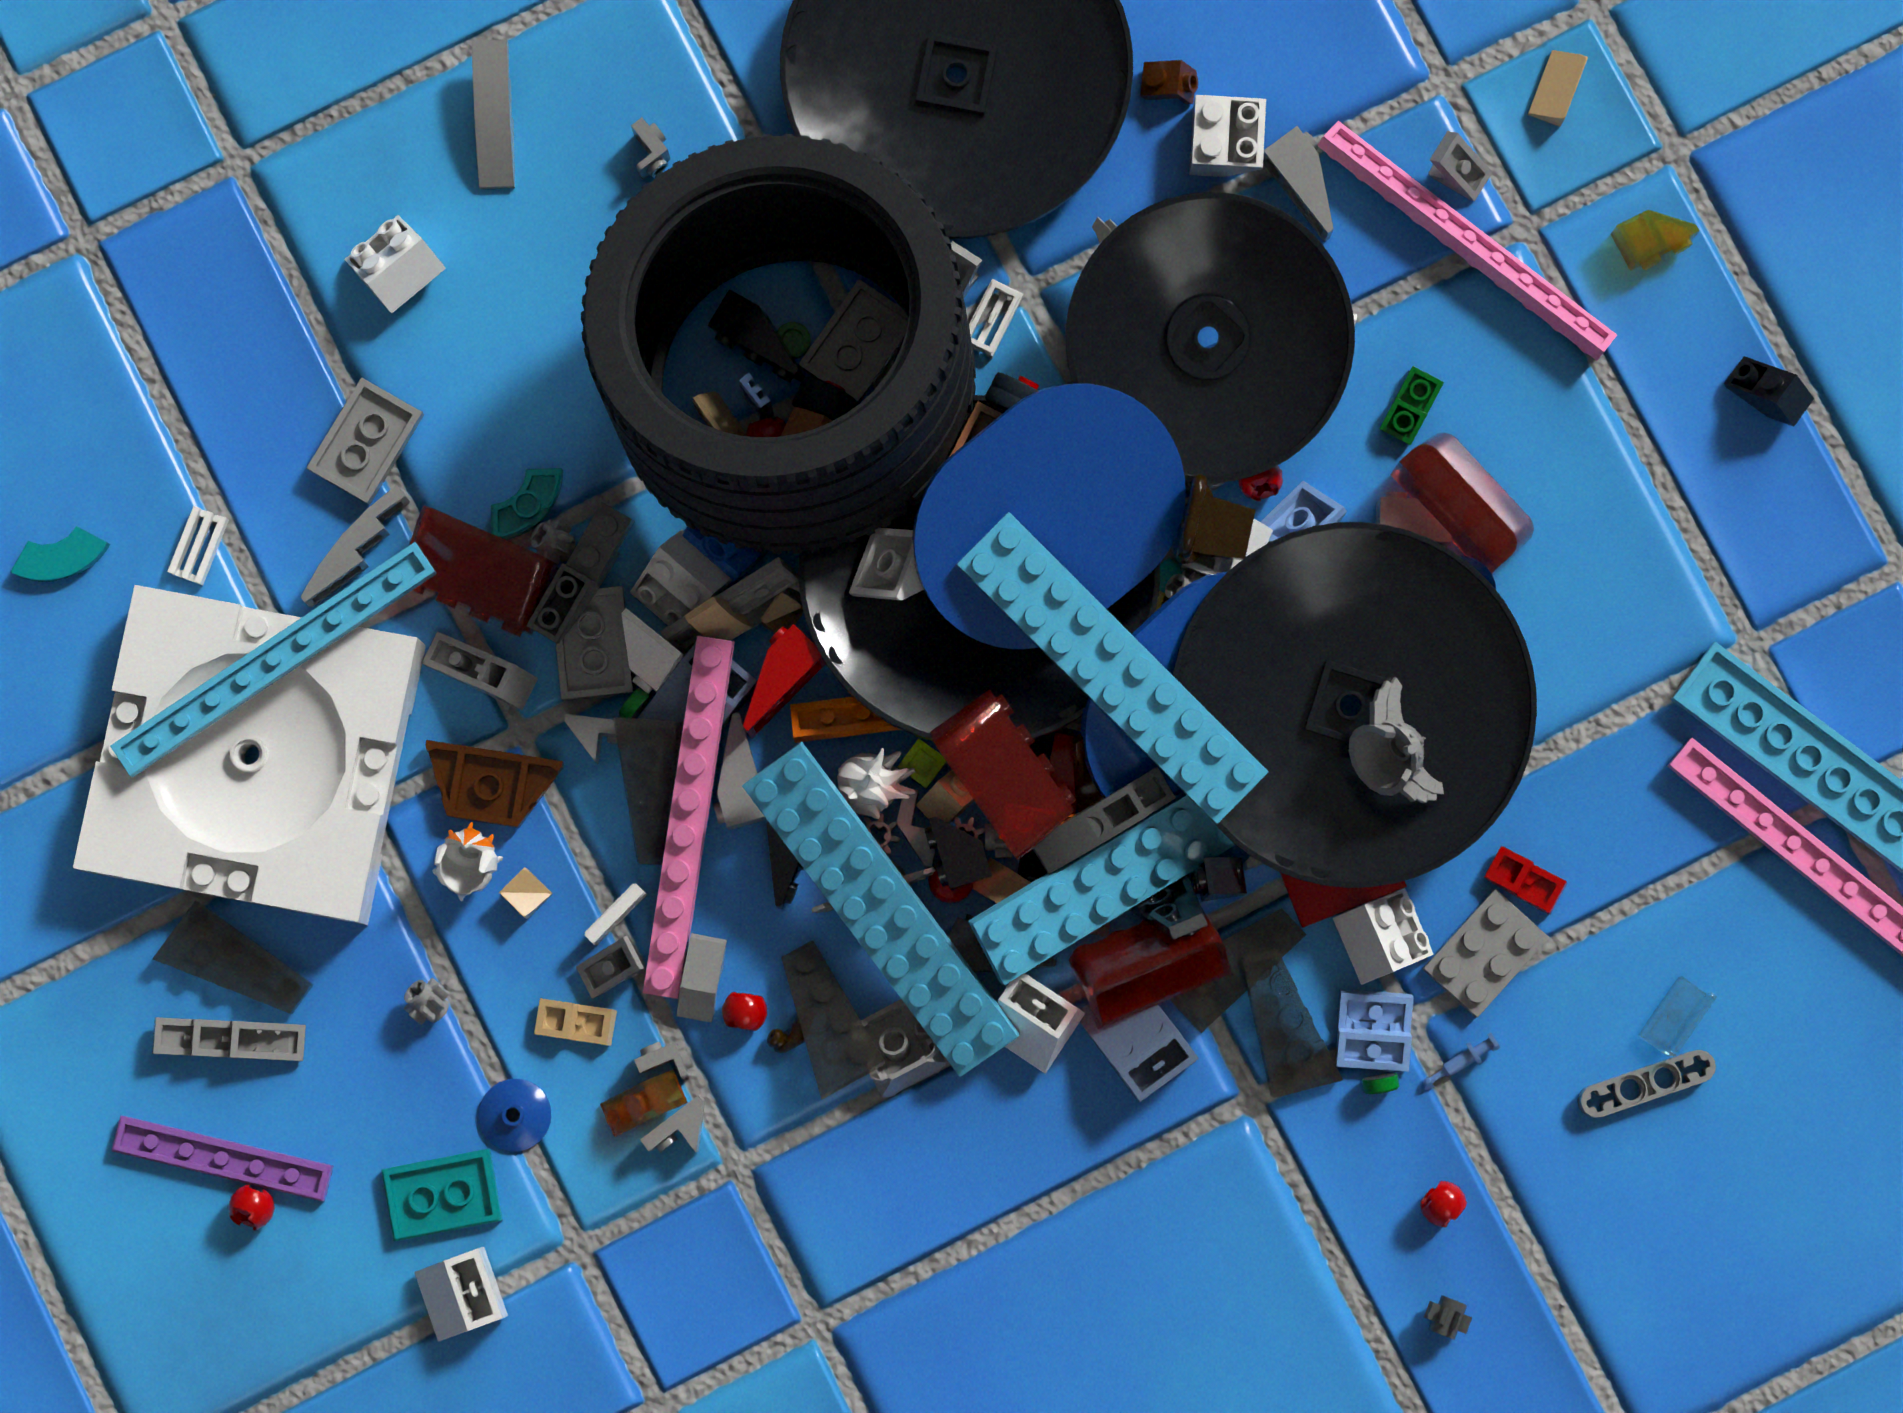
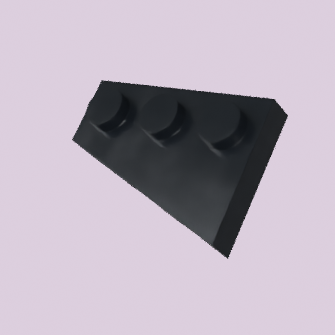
[1129,874,1208,939]

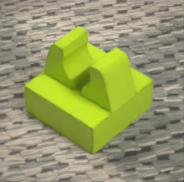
[897,738,948,789]

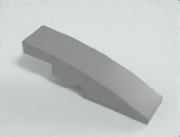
[472,39,515,189]
[301,485,410,608]
[152,1017,306,1061]

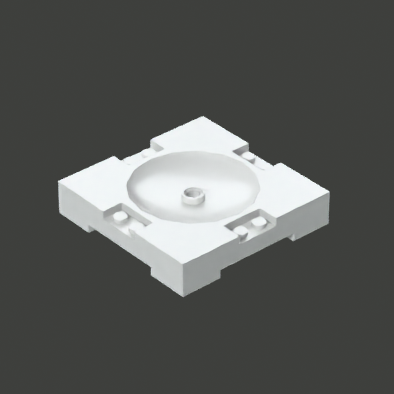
[73,585,426,925]

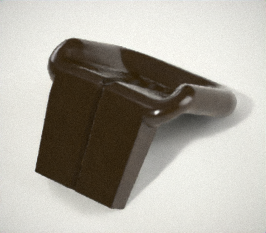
[1175,474,1255,564]

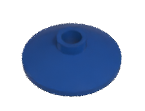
[479,1079,551,1152]

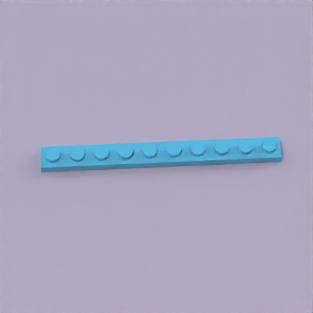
[110,542,437,777]

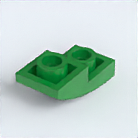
[1379,366,1444,445]

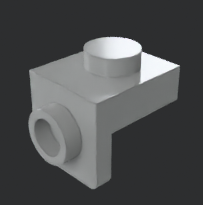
[631,117,670,179]
[634,1042,694,1079]

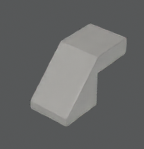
[897,789,936,869]
[676,933,727,1023]

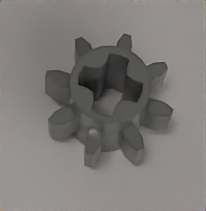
[1424,1295,1472,1340]

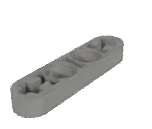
[1578,1050,1716,1118]

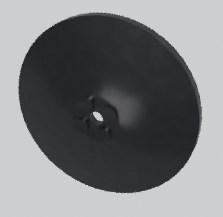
[1065,192,1355,483]

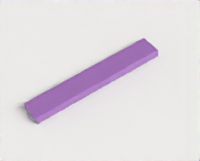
[112,1116,334,1201]

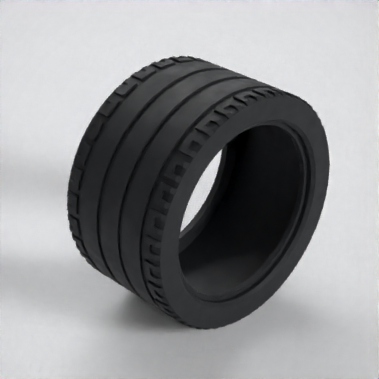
[581,134,976,554]

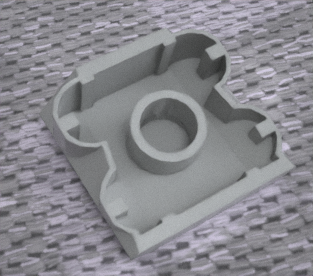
[847,999,946,1097]

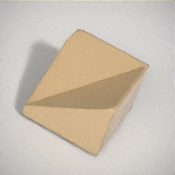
[761,592,804,634]
[499,867,553,919]

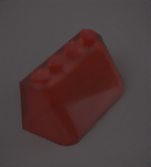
[1390,433,1534,574]
[409,506,559,638]
[930,690,1076,860]
[1069,905,1232,1029]

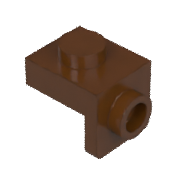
[1140,60,1198,104]

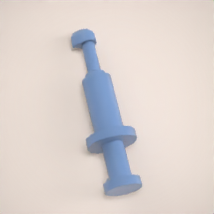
[1423,1033,1501,1090]

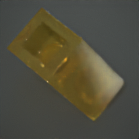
[1611,210,1699,271]

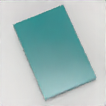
[381,1148,503,1241]

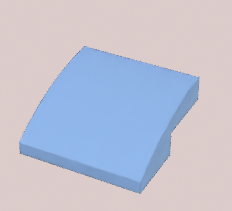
[1336,989,1414,1072]

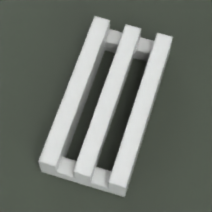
[969,279,1024,358]
[167,506,229,586]
[584,883,648,946]

